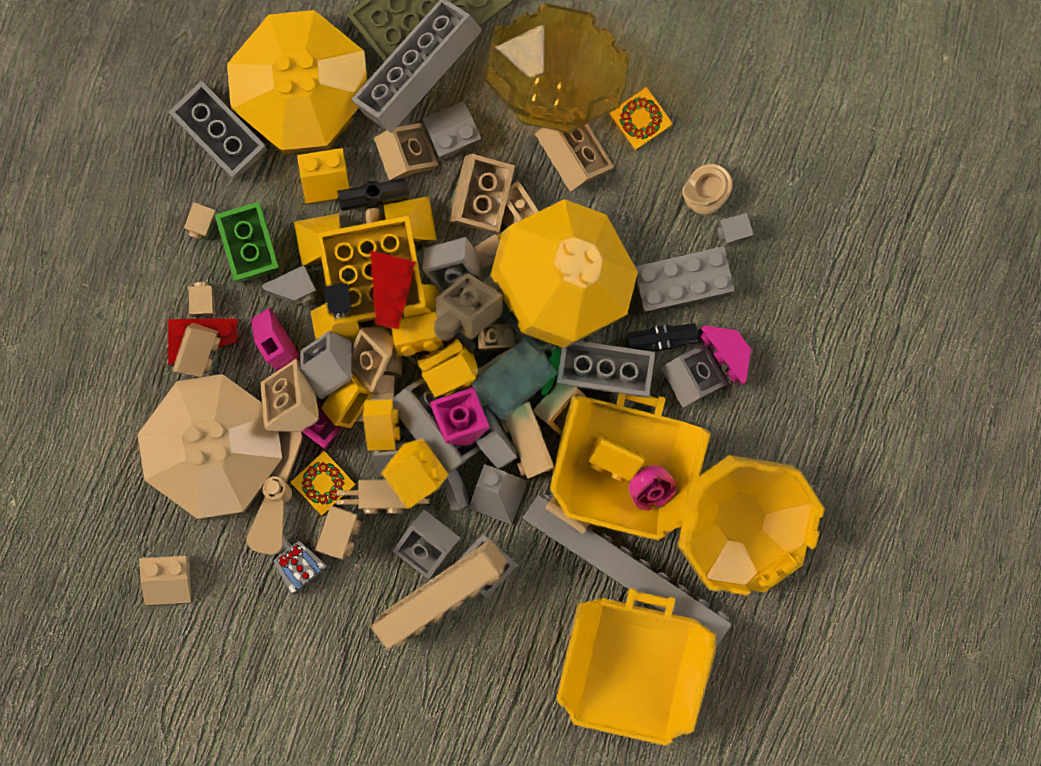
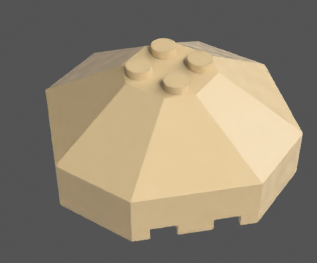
[138,374,282,520]

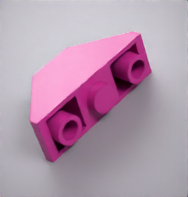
[251,307,300,371]
[700,325,751,385]

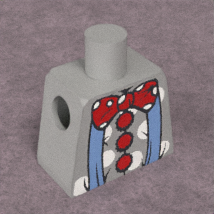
[274,536,328,594]

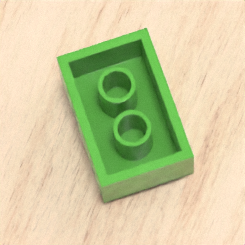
[215,202,281,284]

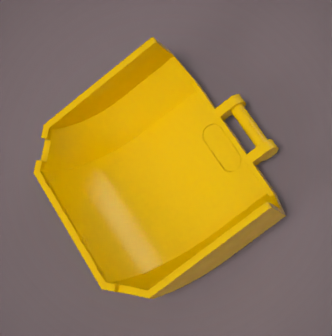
[550,393,710,540]
[556,587,716,746]

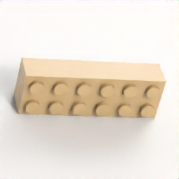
[371,539,507,650]

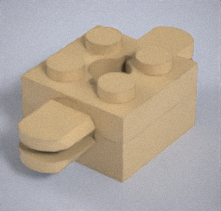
[337,480,430,514]

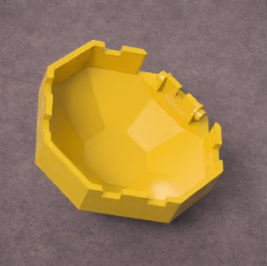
[227,10,367,154]
[491,199,638,348]
[678,455,824,595]

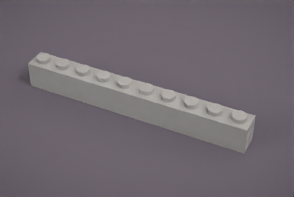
[523,494,732,648]

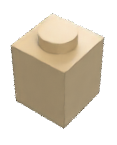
[184,202,217,240]
[188,282,215,317]

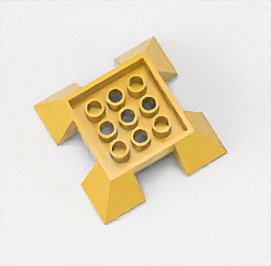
[294,196,441,349]

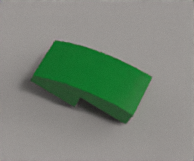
[537,349,561,396]

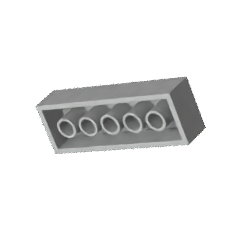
[351,0,482,133]

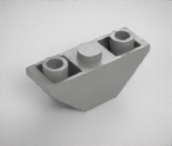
[475,404,518,470]

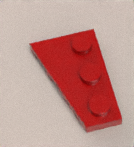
[370,250,416,330]
[168,318,238,365]

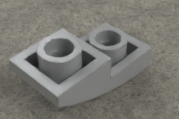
[439,470,470,510]

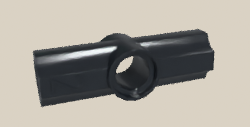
[337,178,409,211]
[627,323,698,351]

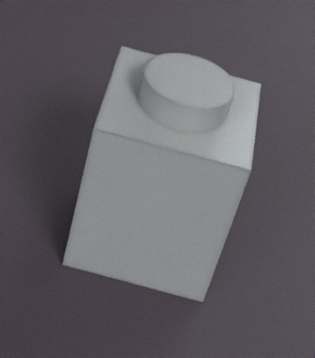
[717,213,754,245]

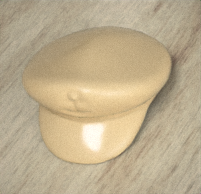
[682,164,733,215]

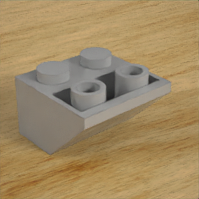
[300,331,352,399]

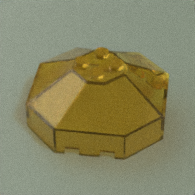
[484,3,630,133]

